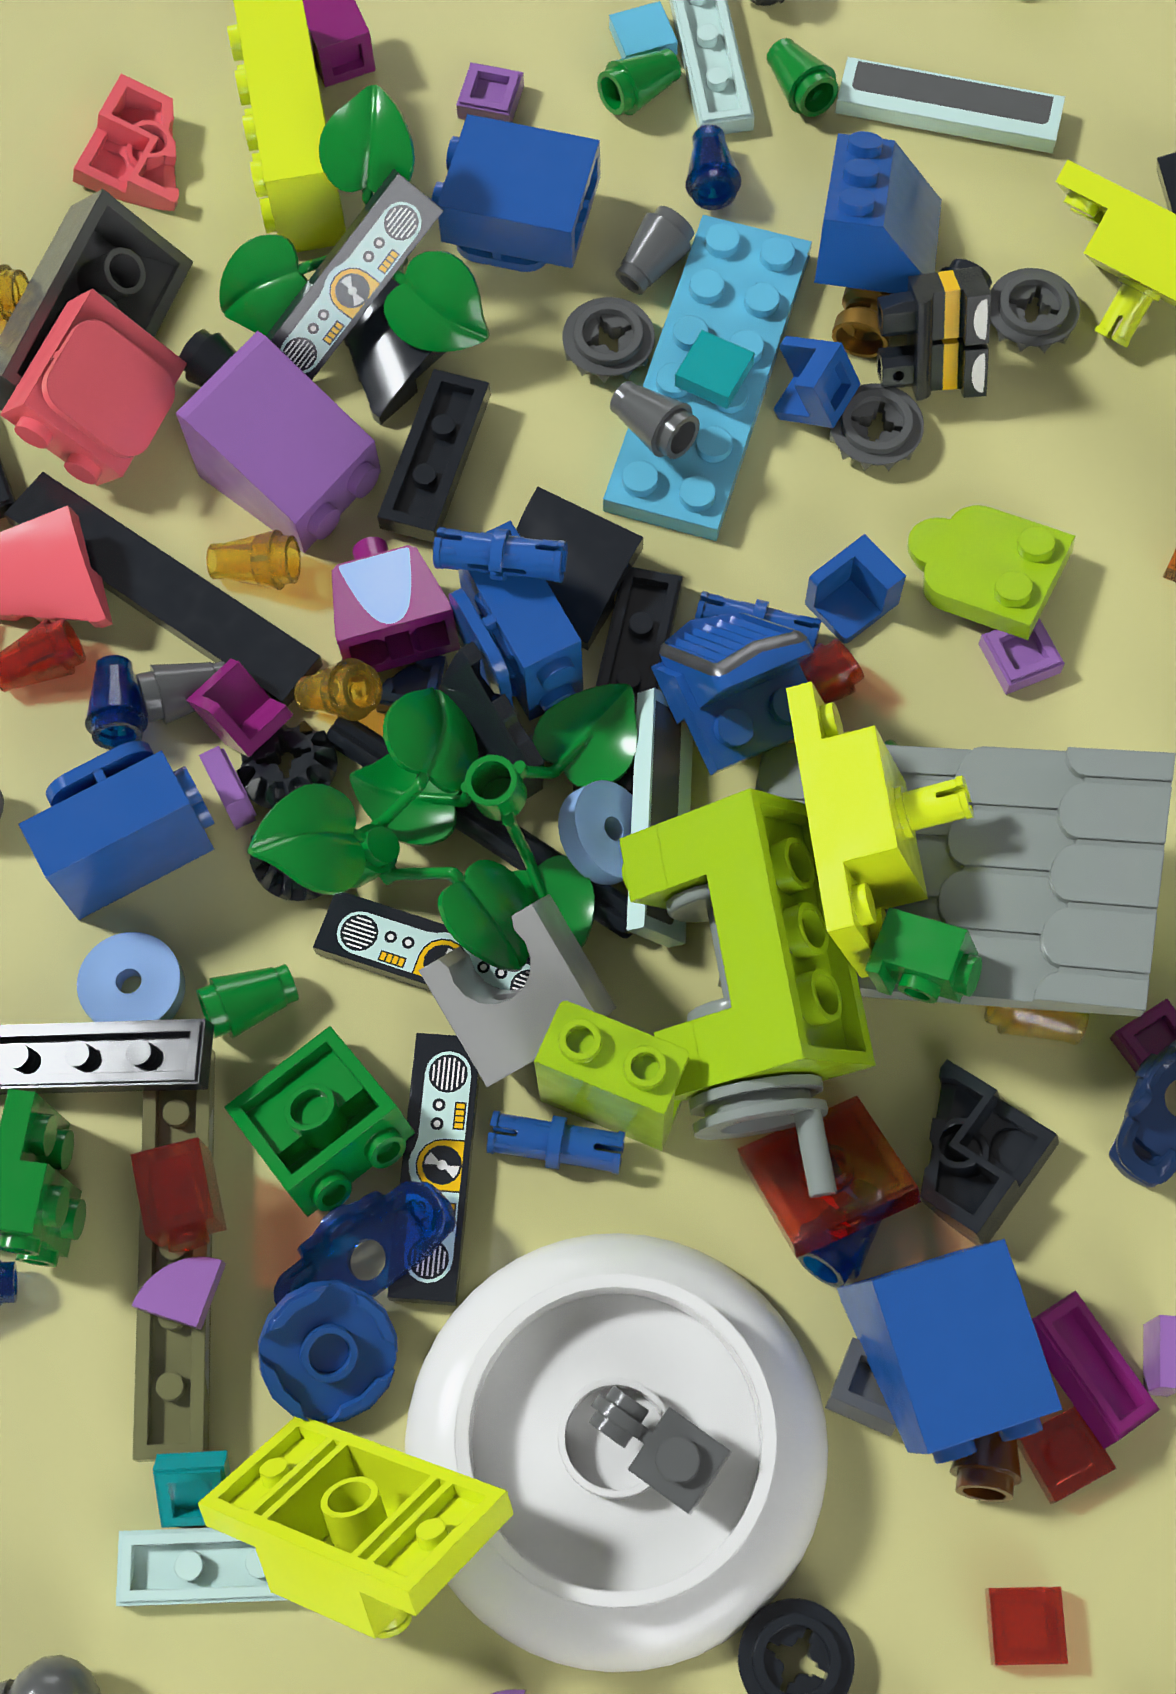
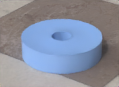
[558,780,633,885]
[77,932,185,1022]

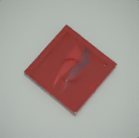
[737,1096,921,1259]

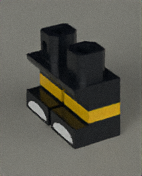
[877,266,991,401]

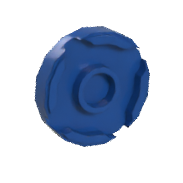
[258,1280,398,1423]

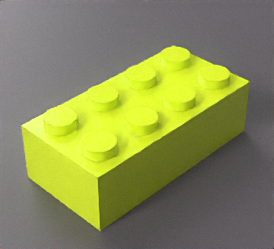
[227,0,346,252]

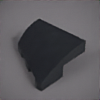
[344,278,446,425]
[516,486,643,651]
[438,641,545,799]
[920,1059,1059,1245]

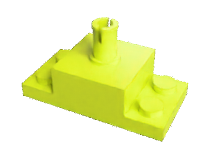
[1055,159,1176,348]
[786,681,974,979]
[198,1417,514,1639]

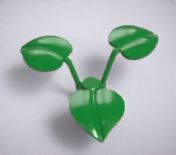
[219,85,490,352]
[350,684,638,958]
[248,687,531,972]

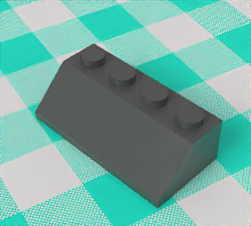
[0,189,193,411]

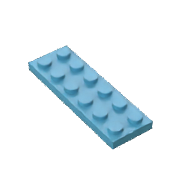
[603,215,812,541]

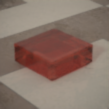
[985,1587,1068,1665]

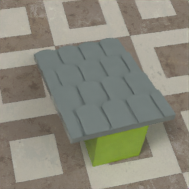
[718,743,1176,1017]

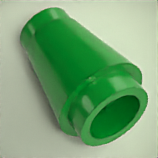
[767,38,839,117]
[597,48,681,115]
[196,964,299,1039]

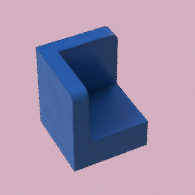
[774,336,861,428]
[805,534,906,644]

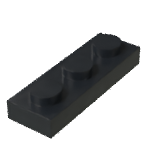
[377,369,491,543]

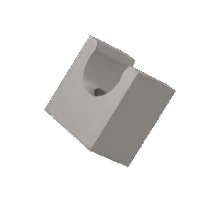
[418,894,616,1087]

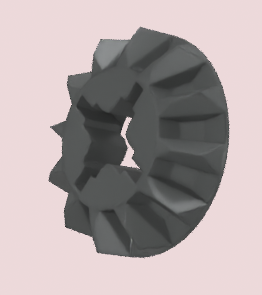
[990,268,1080,353]
[562,297,655,383]
[830,383,924,471]

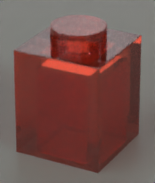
[130,1137,227,1252]

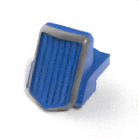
[651,613,814,775]

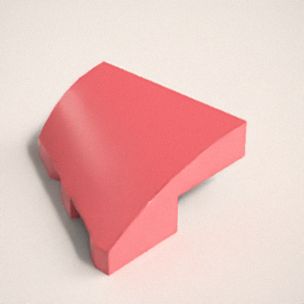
[73,73,179,211]
[0,505,113,628]

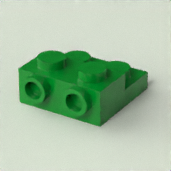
[224,1026,415,1217]
[0,1088,86,1267]

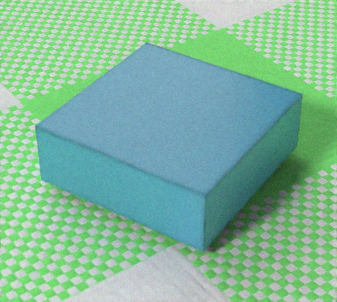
[609,1,678,59]

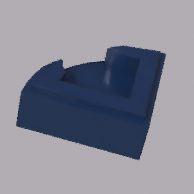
[375,656,448,713]

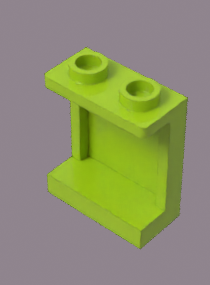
[534,1001,689,1151]

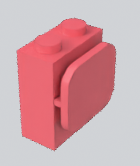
[0,289,187,486]

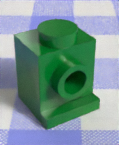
[865,907,982,1003]

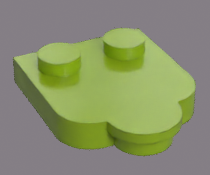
[908,505,1075,640]

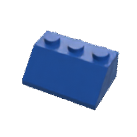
[814,131,942,293]

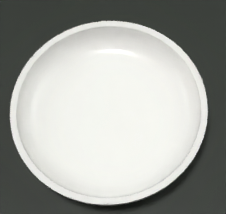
[405,1233,828,1672]

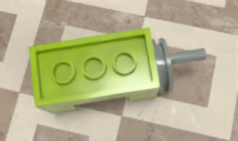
[619,788,876,1198]

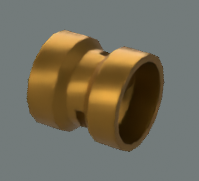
[831,287,894,358]

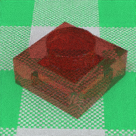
[1017,1406,1117,1504]

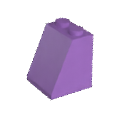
[176,331,381,553]

